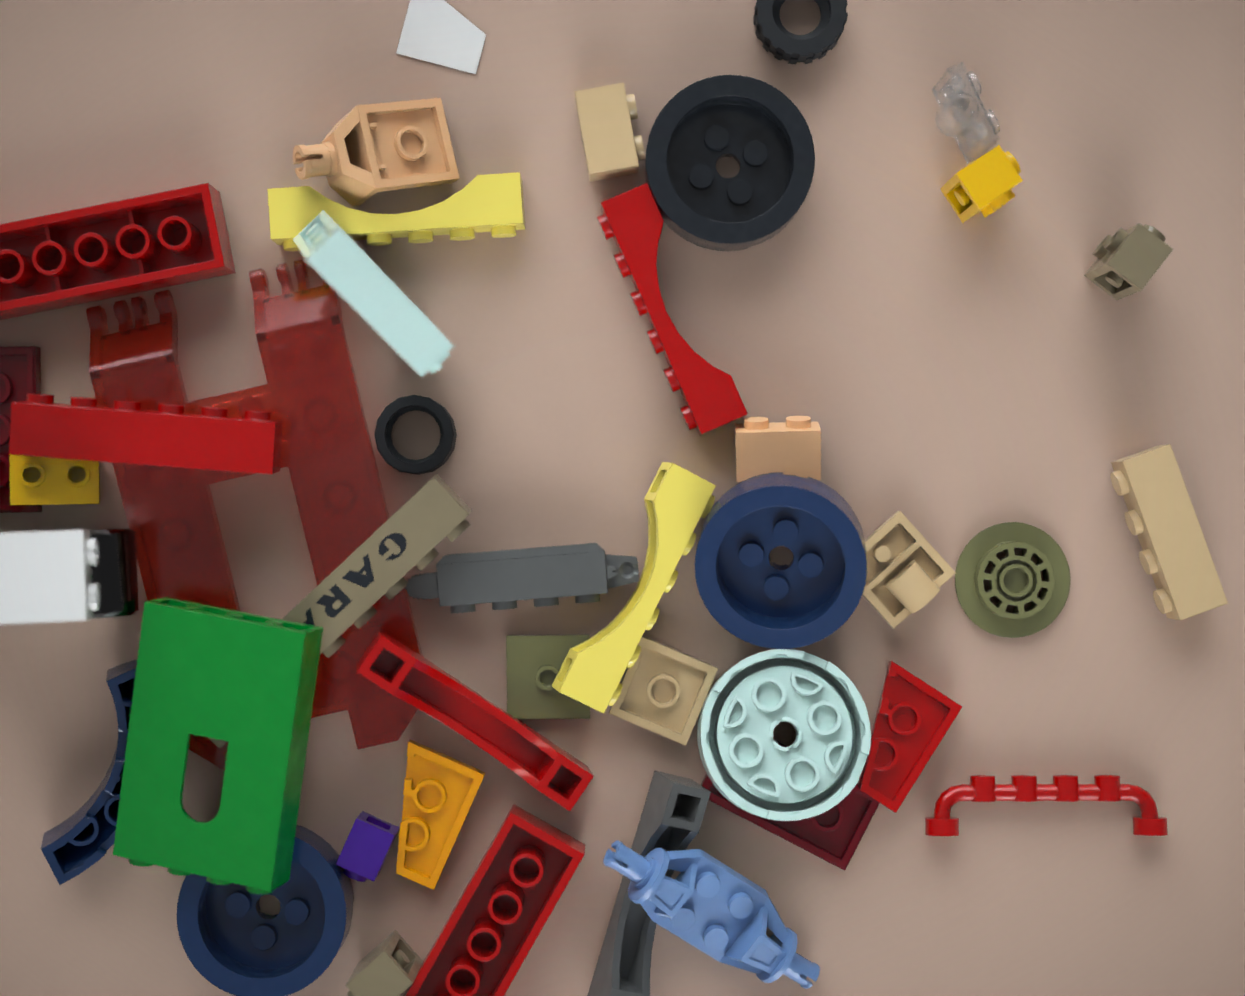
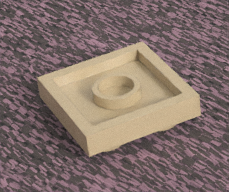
[609,636,718,746]

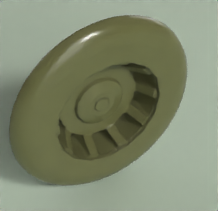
[955,522,1070,638]

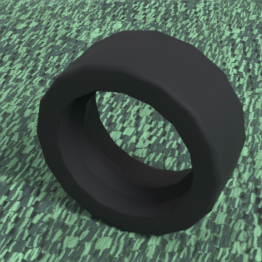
[374,395,457,475]

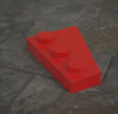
[858,661,962,813]

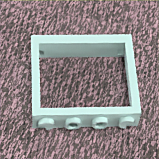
[293,210,454,377]

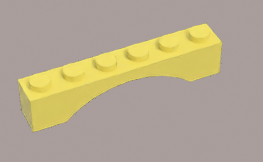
[267,172,525,251]
[552,462,716,714]

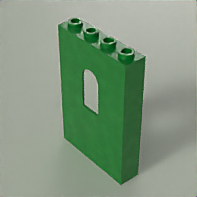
[113,597,323,894]

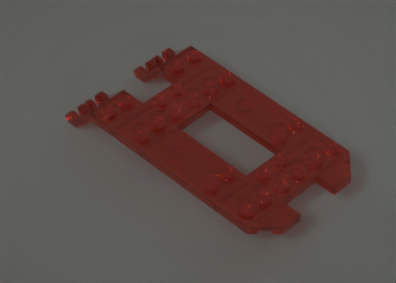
[86,259,423,771]

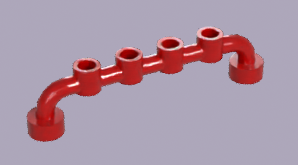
[925,775,1168,836]

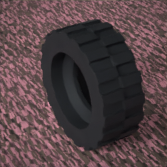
[753,0,848,64]

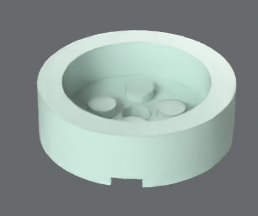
[697,649,871,821]

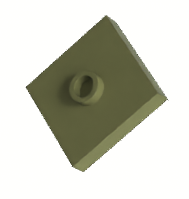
[506,634,590,719]

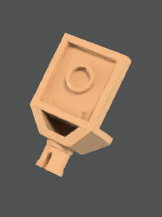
[293,98,460,206]

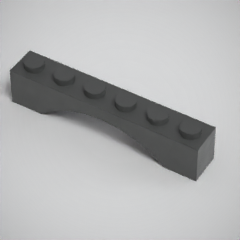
[587,771,711,996]

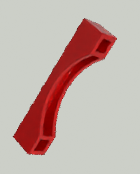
[597,183,748,436]
[356,629,594,811]

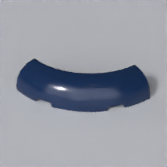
[41,660,137,885]

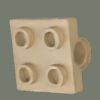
[862,511,956,629]

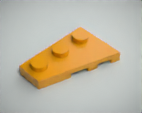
[396,739,486,890]

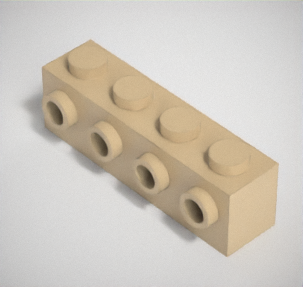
[1110,444,1228,621]

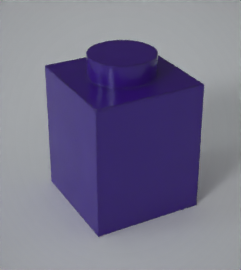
[335,811,400,882]

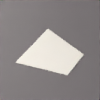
[396,0,486,74]

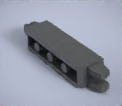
[405,543,639,613]

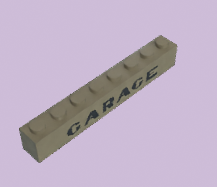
[209,474,472,749]

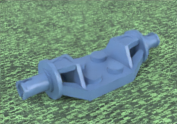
[603,840,820,989]

